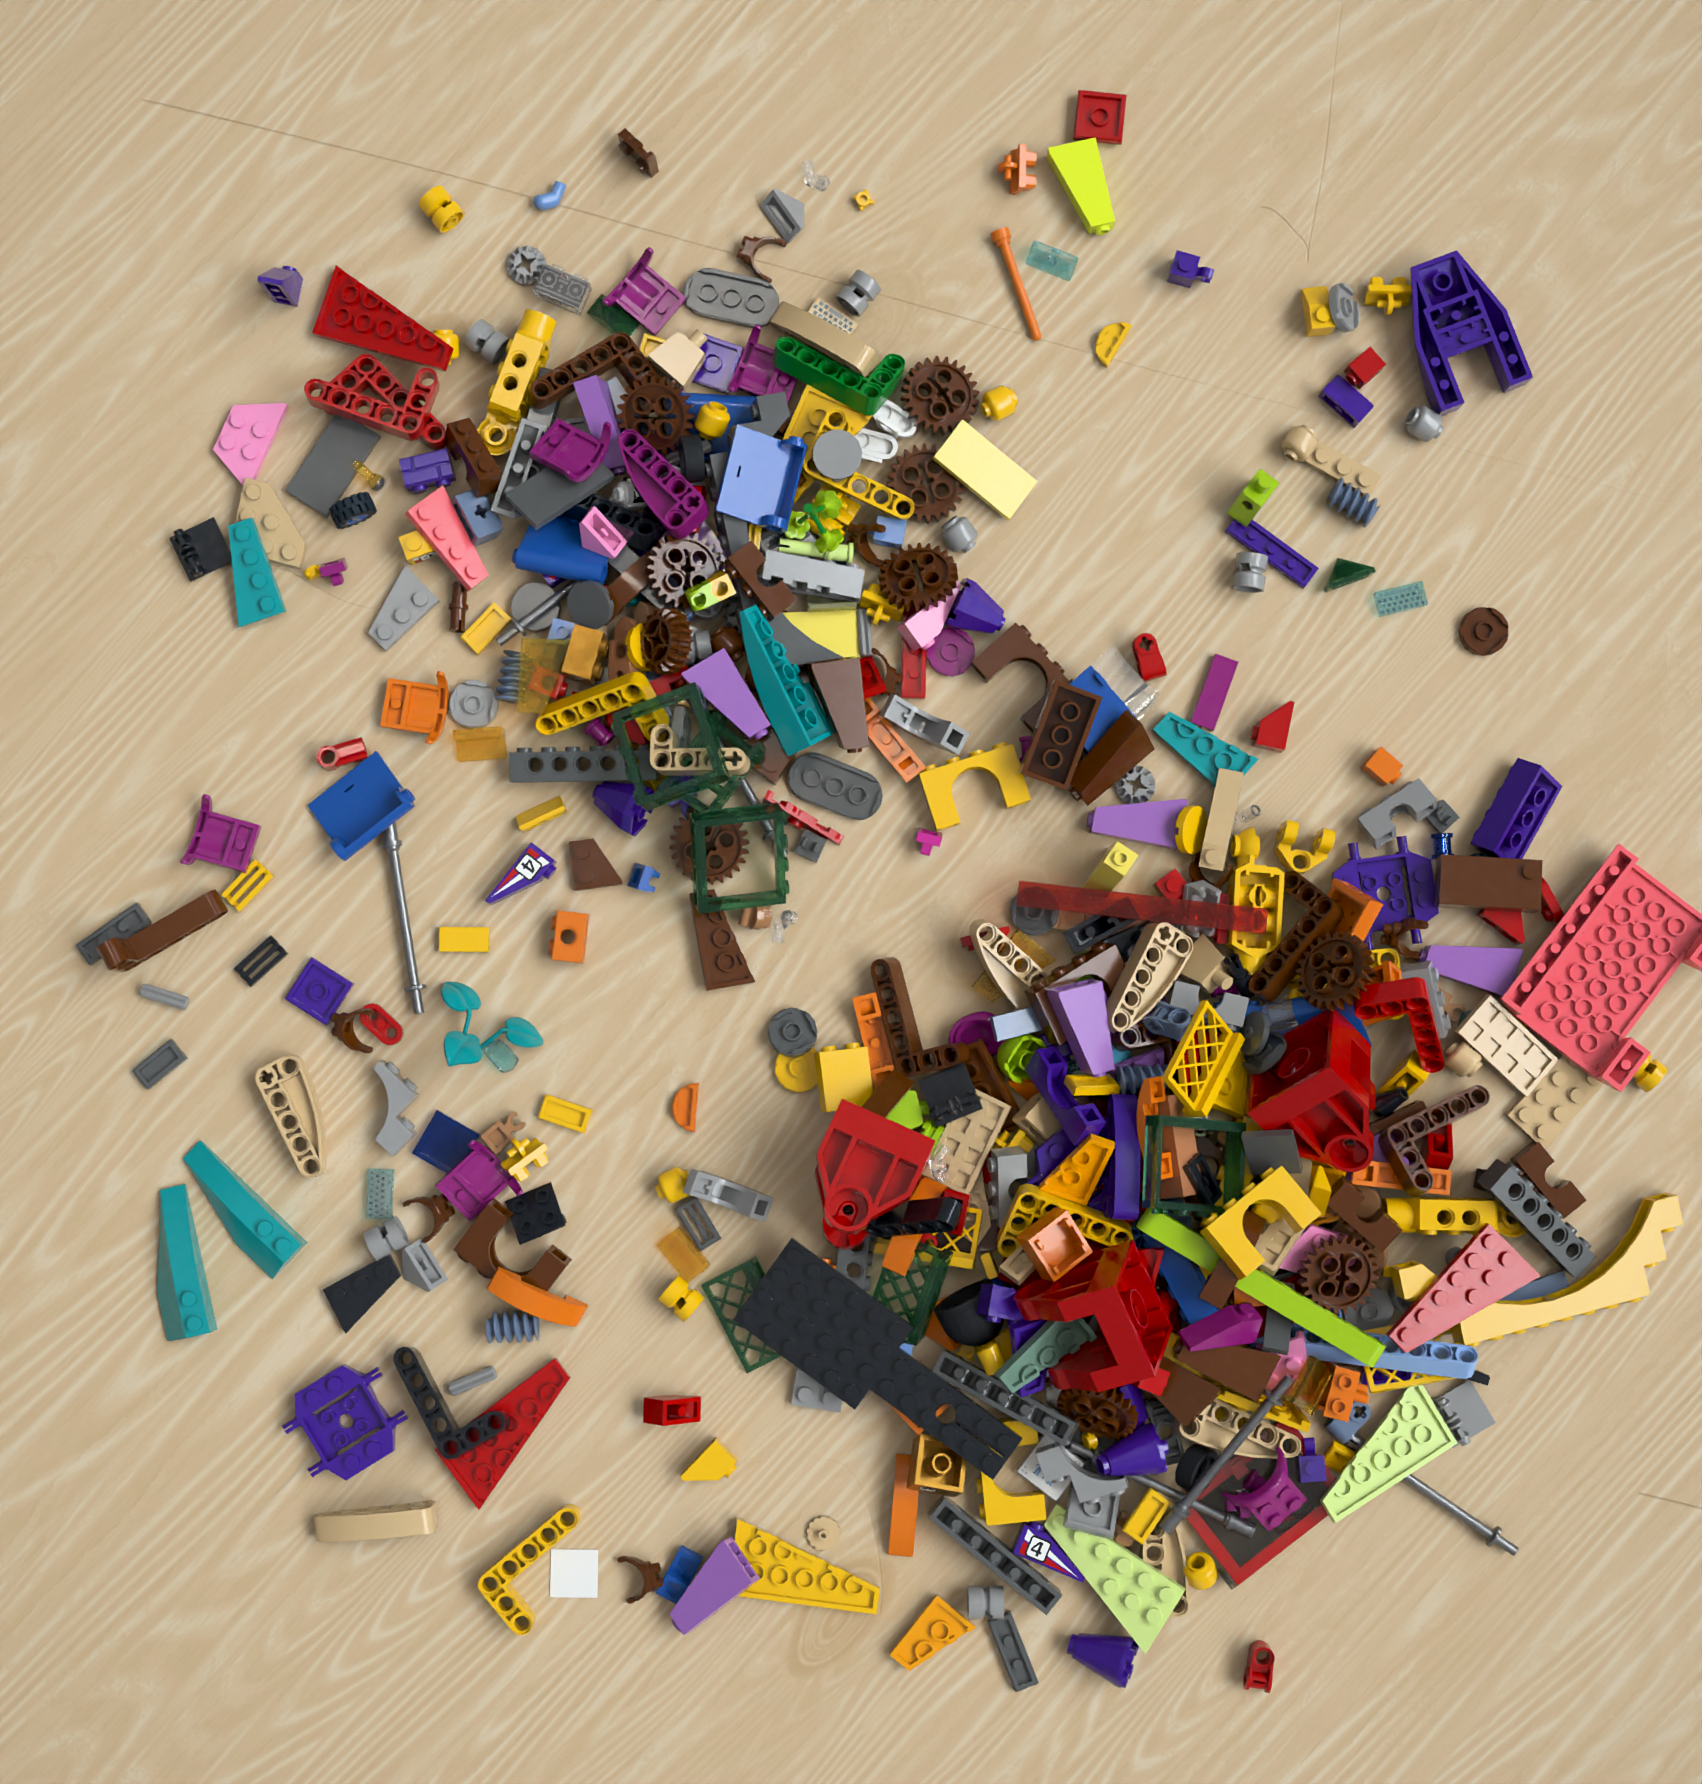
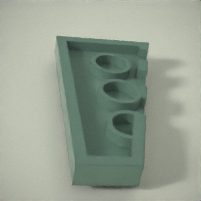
[995,1318,1098,1393]

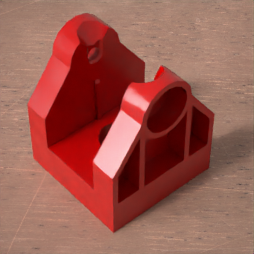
[1247,1007,1376,1172]
[814,1099,936,1250]
[1013,1240,1173,1393]

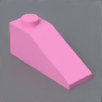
[896,581,961,651]

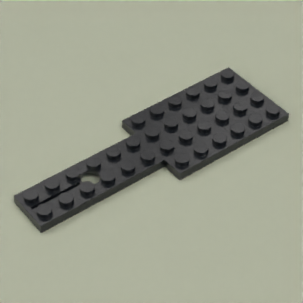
[733,1237,1022,1480]

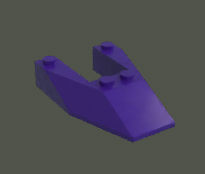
[1410,250,1533,416]

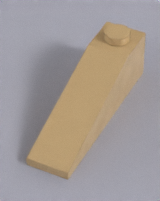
[1199,768,1244,871]

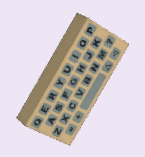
[808,297,858,335]

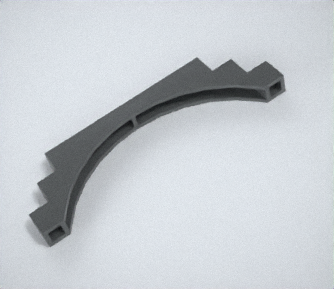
[705,392,843,688]

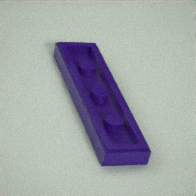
[1225,519,1319,589]

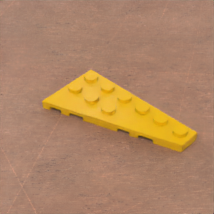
[782,385,874,505]
[1201,1374,1311,1433]
[735,1518,880,1614]

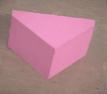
[579,506,628,559]

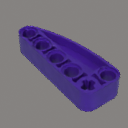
[1102,1093,1140,1220]

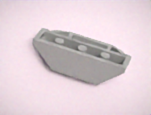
[491,418,548,519]

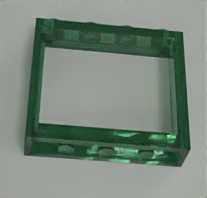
[611,682,731,811]
[690,803,789,914]
[1142,1115,1246,1218]

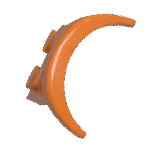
[380,671,449,744]

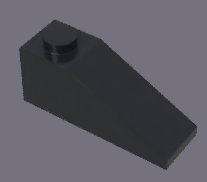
[1063,897,1140,954]

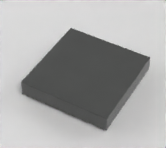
[1241,1129,1302,1175]

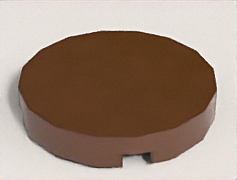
[1458,607,1509,656]

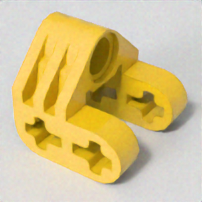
[1273,819,1336,875]

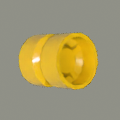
[419,185,465,233]
[1632,1054,1668,1092]
[658,1275,705,1322]

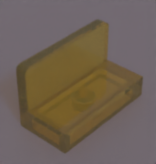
[453,726,507,762]
[657,1226,711,1282]

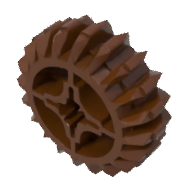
[640,607,694,675]

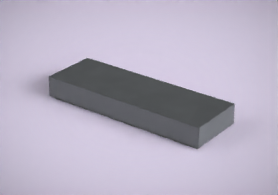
[76,903,152,965]
[1262,1281,1295,1355]
[987,1611,1039,1692]

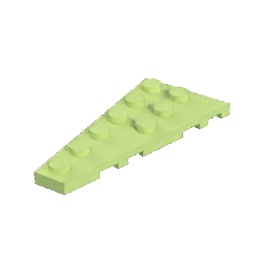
[1320,1377,1457,1523]
[1044,1503,1186,1654]

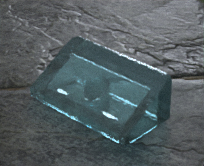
[1026,240,1079,281]

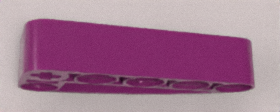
[618,429,710,539]

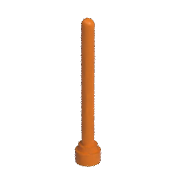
[990,227,1041,341]

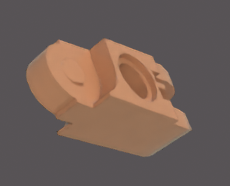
[608,617,645,688]

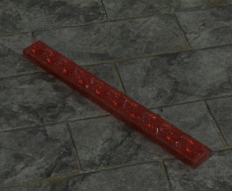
[1016,881,1268,935]

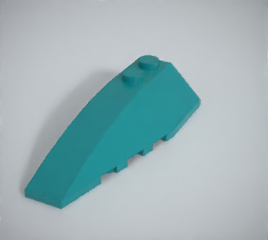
[740,605,834,757]
[183,1140,308,1279]
[157,1184,217,1341]

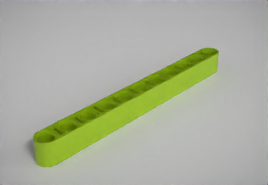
[1136,1204,1386,1368]

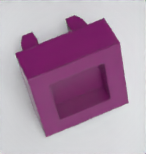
[319,558,348,586]
[1224,1490,1251,1518]

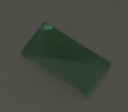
[587,294,640,336]
[1324,558,1376,593]

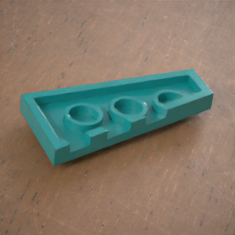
[228,518,287,627]
[1152,711,1259,787]

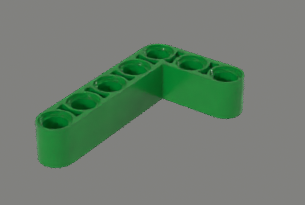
[772,337,905,416]

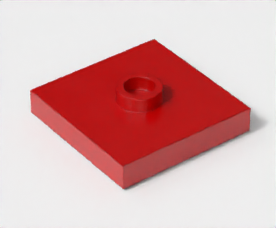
[1073,90,1127,145]

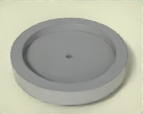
[1343,1286,1393,1331]

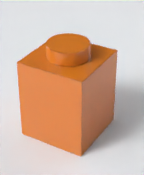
[1360,747,1404,786]

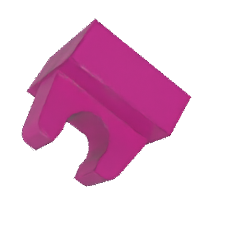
[916,828,943,856]

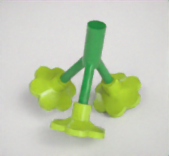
[785,490,844,553]

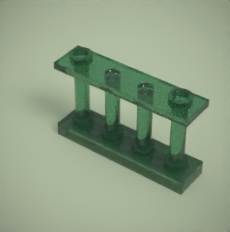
[656,710,766,828]

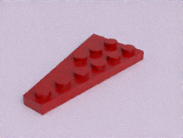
[312,265,454,372]

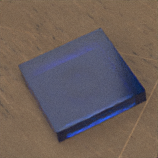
[412,1110,481,1173]

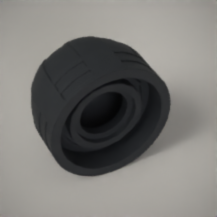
[934,1279,1004,1346]

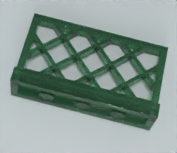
[873,1241,954,1346]
[701,1256,781,1373]

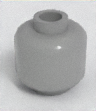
[1405,405,1443,442]
[941,515,977,553]

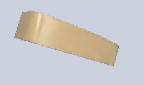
[768,301,879,379]
[969,919,1049,1010]
[1106,922,1193,1032]
[255,1055,327,1178]
[1173,1399,1301,1459]
[1140,1489,1189,1617]
[314,1501,439,1542]

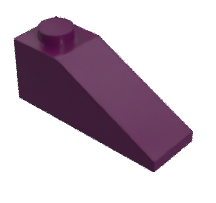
[1178,1303,1263,1352]

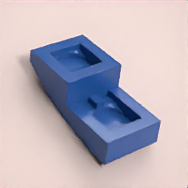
[656,1545,703,1604]

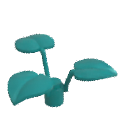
[441,982,544,1067]

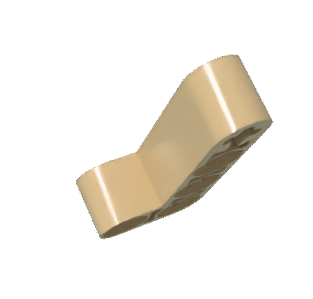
[650,724,751,776]

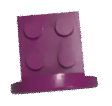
[602,247,686,336]
[728,324,798,404]
[529,418,611,483]
[180,794,261,873]
[435,1140,523,1221]
[1221,1446,1307,1531]

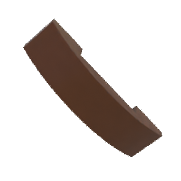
[605,545,678,626]
[1198,1209,1266,1310]

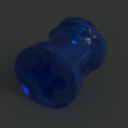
[1430,833,1454,859]

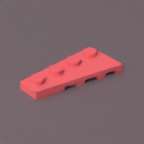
[405,486,489,592]

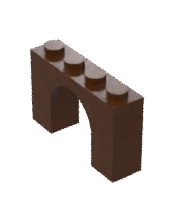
[971,623,1073,733]
[1024,941,1128,1046]
[453,1198,572,1292]

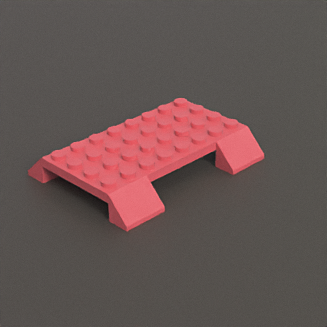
[1500,844,1702,1092]

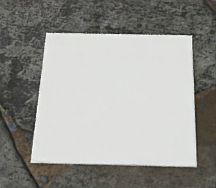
[550,1549,598,1598]

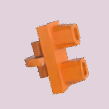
[997,144,1037,195]

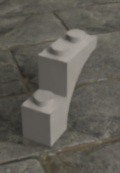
[373,1061,420,1156]
[1036,1442,1128,1504]

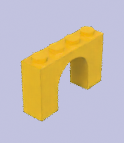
[918,742,1031,832]
[1200,1165,1322,1280]
[971,1417,1047,1526]

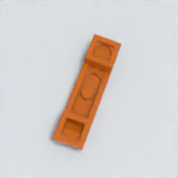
[864,697,926,783]
[852,992,895,1090]
[1137,1076,1173,1180]
[1351,1161,1452,1195]
[882,1176,947,1277]
[487,1266,588,1327]
[888,1453,919,1557]

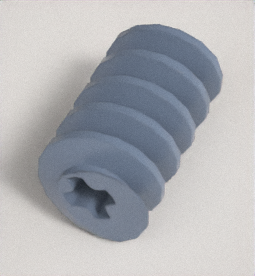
[1325,477,1380,528]
[494,650,533,703]
[1115,1064,1168,1094]
[486,1311,539,1343]

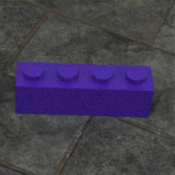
[1471,758,1562,859]

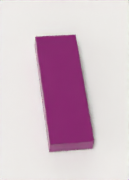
[1190,654,1239,731]

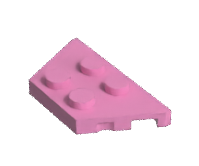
[213,403,289,485]
[1279,1224,1357,1289]
[1255,1331,1313,1403]

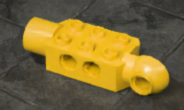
[477,309,557,456]
[1225,827,1285,976]
[1382,1197,1526,1238]

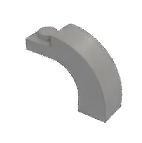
[880,694,970,755]
[683,1169,774,1222]

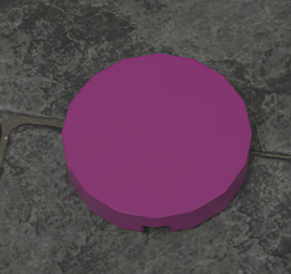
[926,628,975,677]

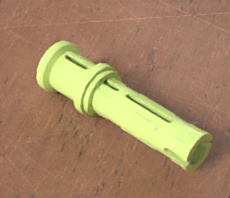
[778,538,853,564]

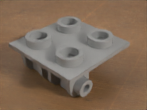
[1433,1380,1496,1448]

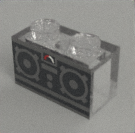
[533,264,592,316]

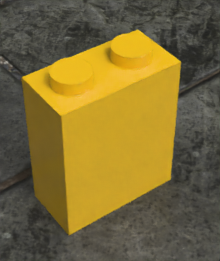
[814,1043,873,1112]

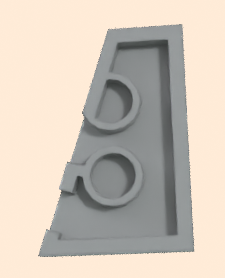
[368,565,440,651]

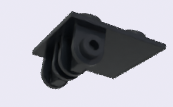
[170,517,232,582]
[918,1063,983,1127]
[505,1182,567,1245]

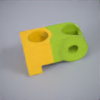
[684,571,736,611]

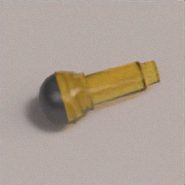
[352,459,385,491]

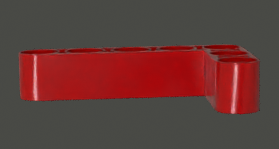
[319,354,446,451]
[304,367,440,441]
[1353,977,1444,1073]

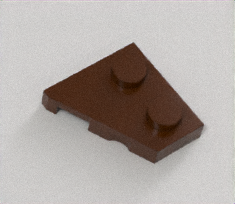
[618,128,659,178]
[569,838,623,891]

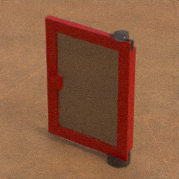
[1186,1422,1336,1590]

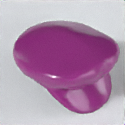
[948,1011,1005,1057]

